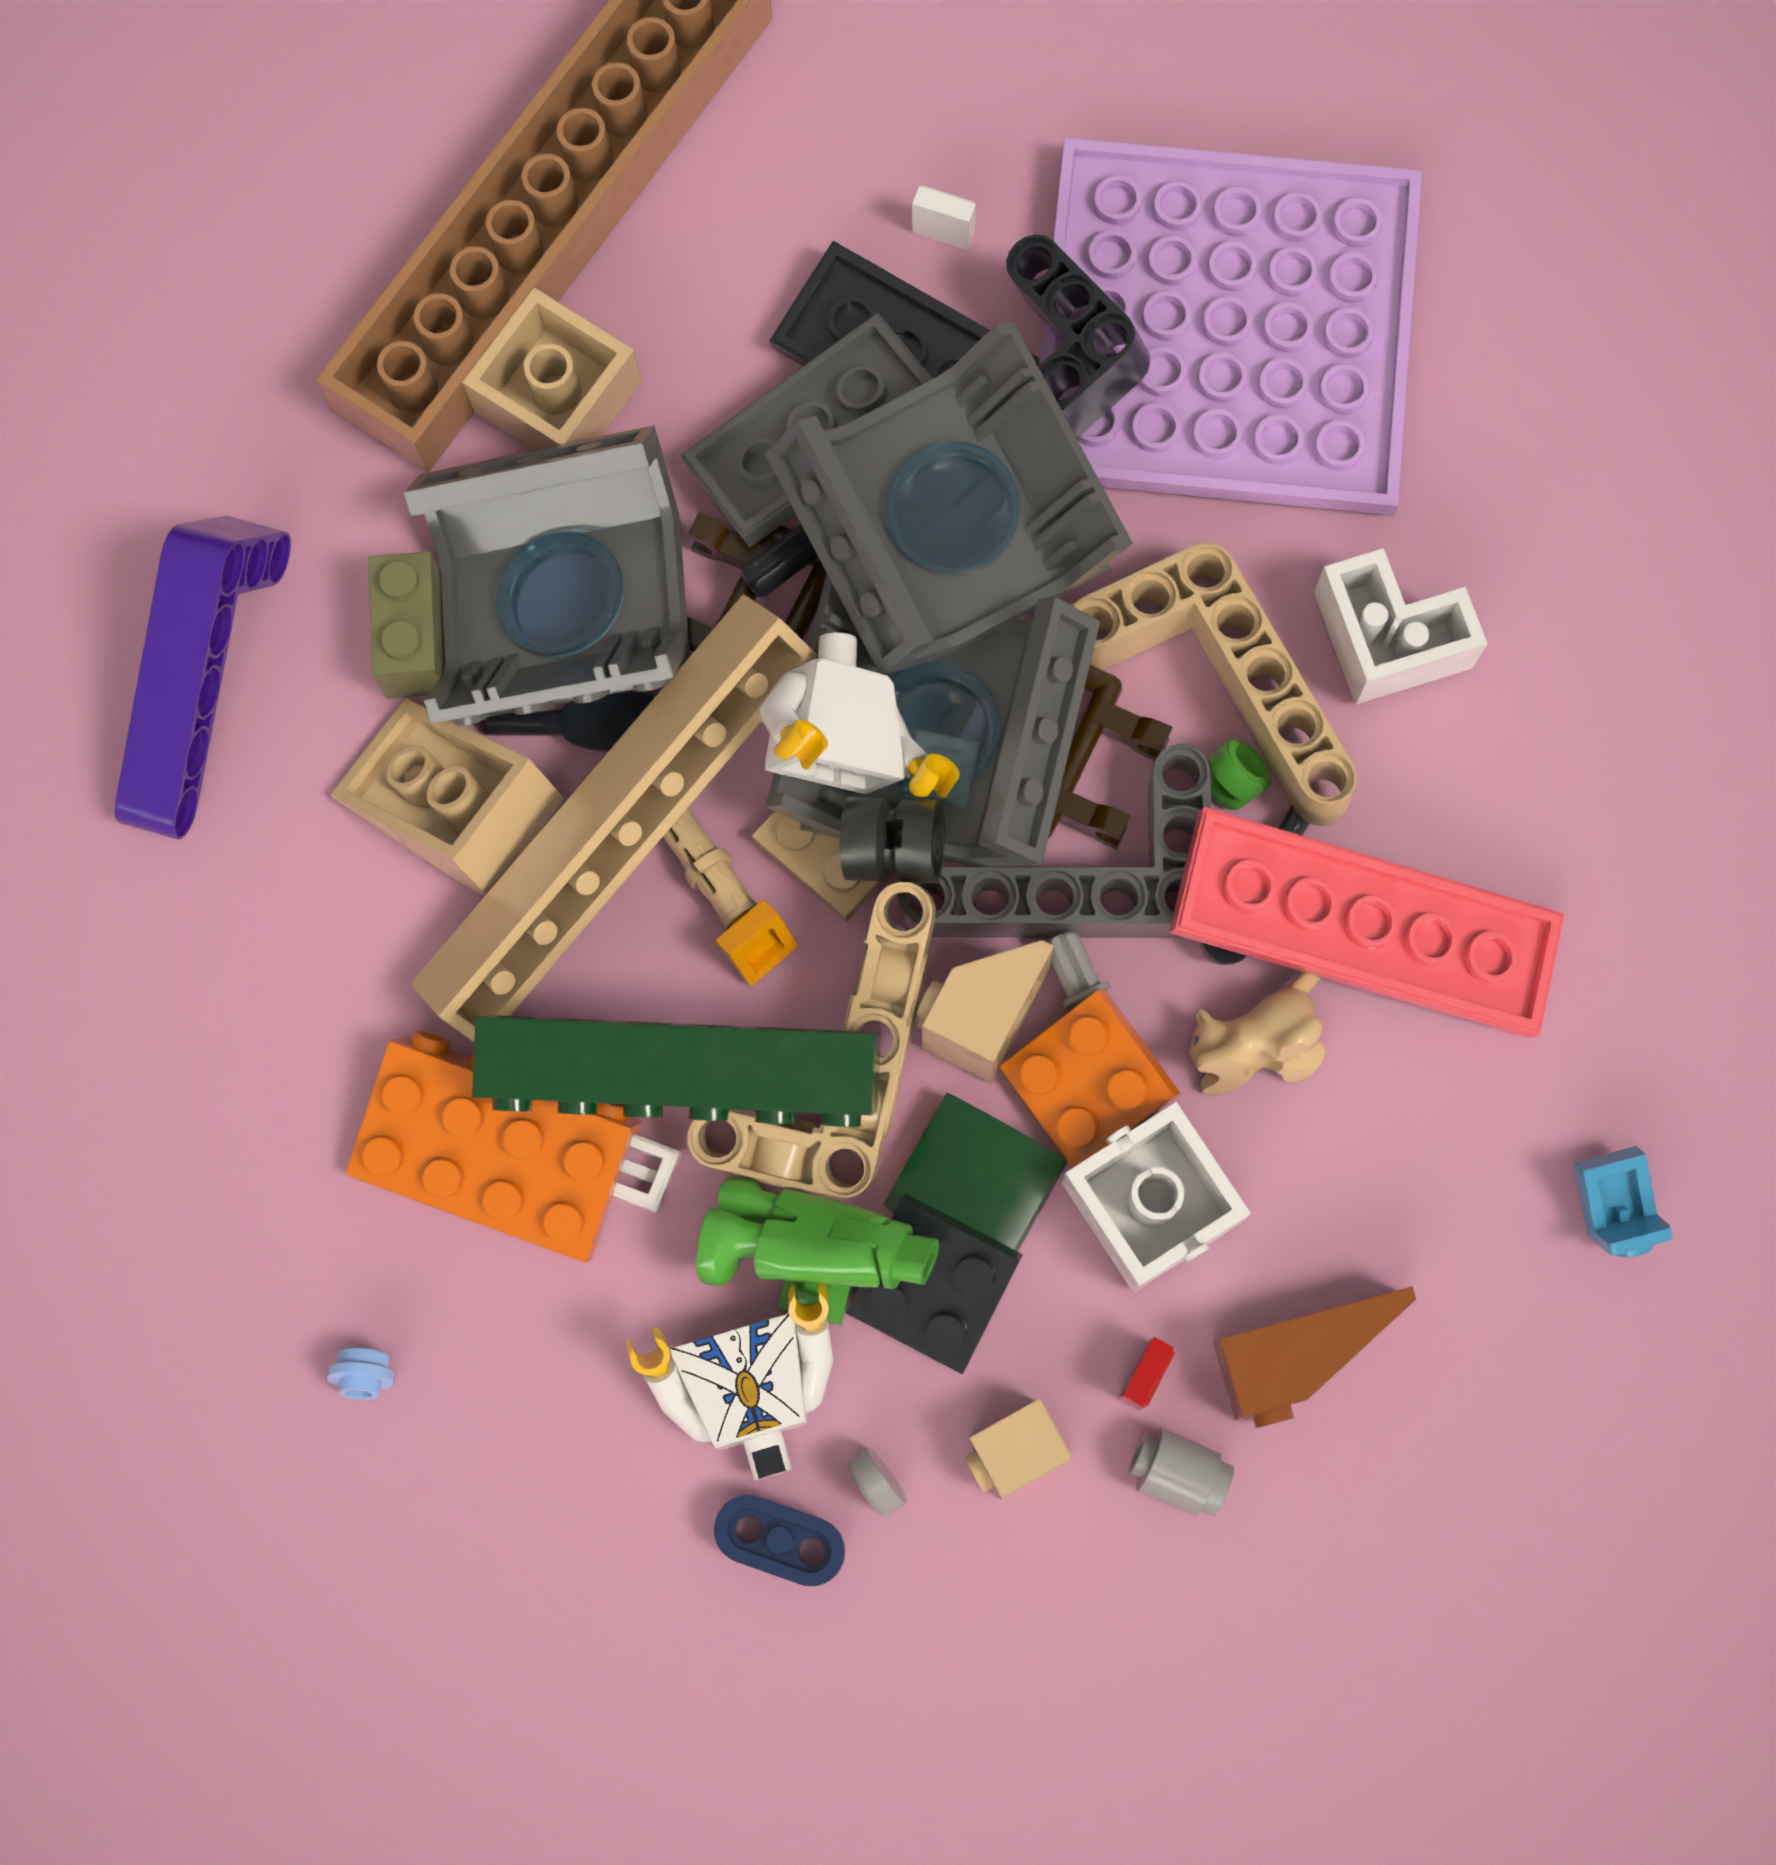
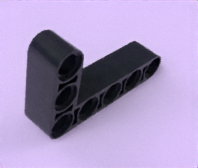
[895,234,1150,556]

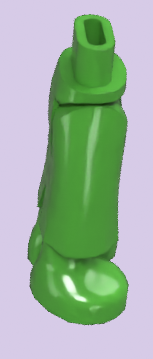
[696,1175,939,1289]

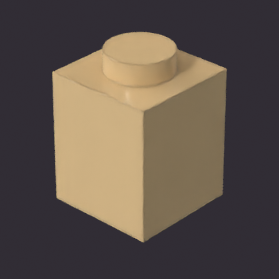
[964,1399,1073,1499]

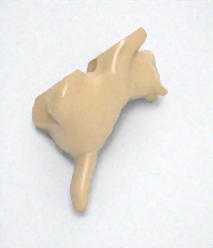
[1188,972,1326,1095]

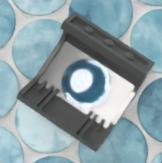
[765,321,1133,675]
[403,425,690,726]
[765,574,1100,867]

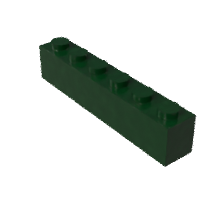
[472,1015,881,1127]

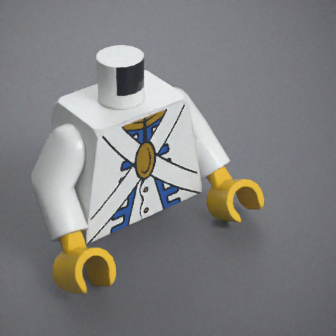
[626,1284,834,1481]

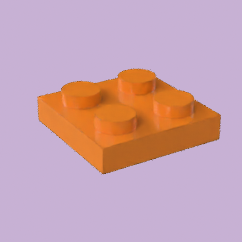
[999,989,1181,1168]

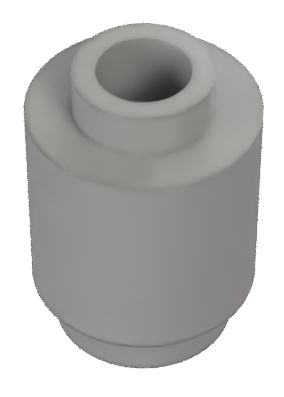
[1129,1428,1234,1516]

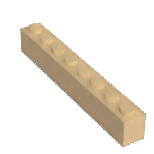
[410,594,818,1042]

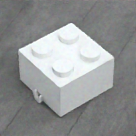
[1062,1102,1251,1293]

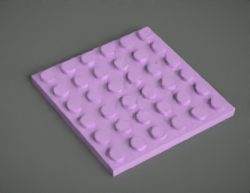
[1040,137,1423,516]

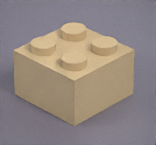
[462,287,642,450]

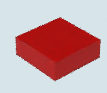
[1119,1336,1176,1410]

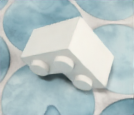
[1313,548,1488,705]

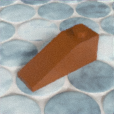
[1213,1286,1416,1428]

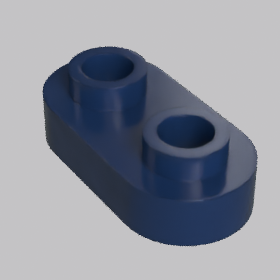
[714,1495,846,1586]

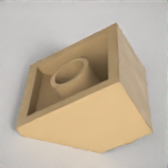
[916,940,1054,1085]

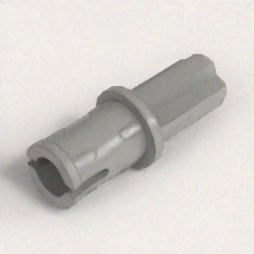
[1047,931,1111,1010]

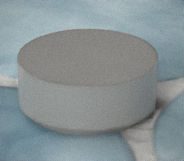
[848,1447,907,1517]

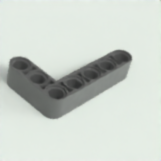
[897,744,1211,938]

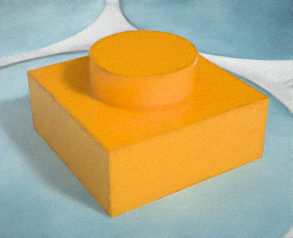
[715,899,799,987]

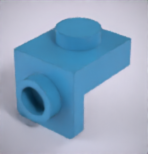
[1574,1146,1673,1257]

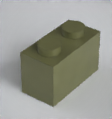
[368,551,445,699]

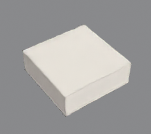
[912,186,976,251]

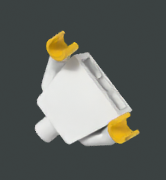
[759,632,960,798]

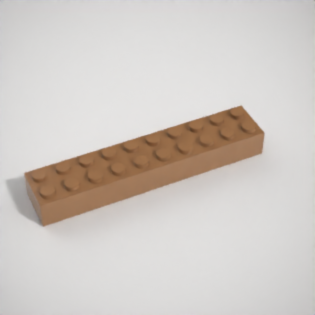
[315,0,773,472]

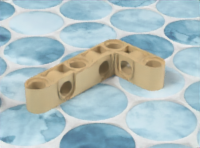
[687,882,936,1198]

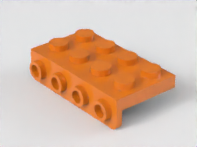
[345,1030,642,1263]

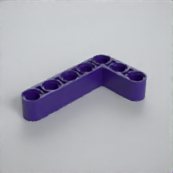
[114,516,291,839]

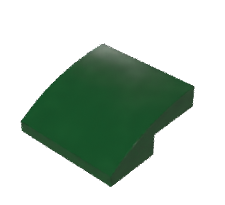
[883,1092,1068,1251]

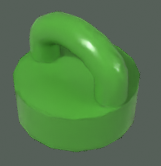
[1208,739,1271,810]

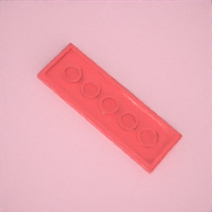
[1169,807,1564,1038]

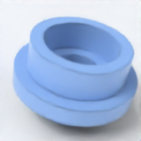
[327,1348,395,1400]

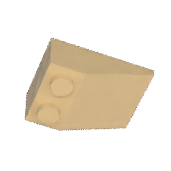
[330,698,565,896]

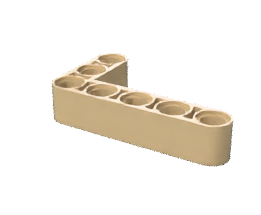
[1072,543,1357,826]

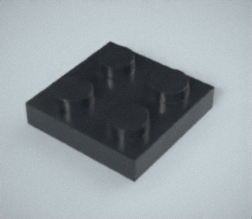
[846,1194,1023,1375]

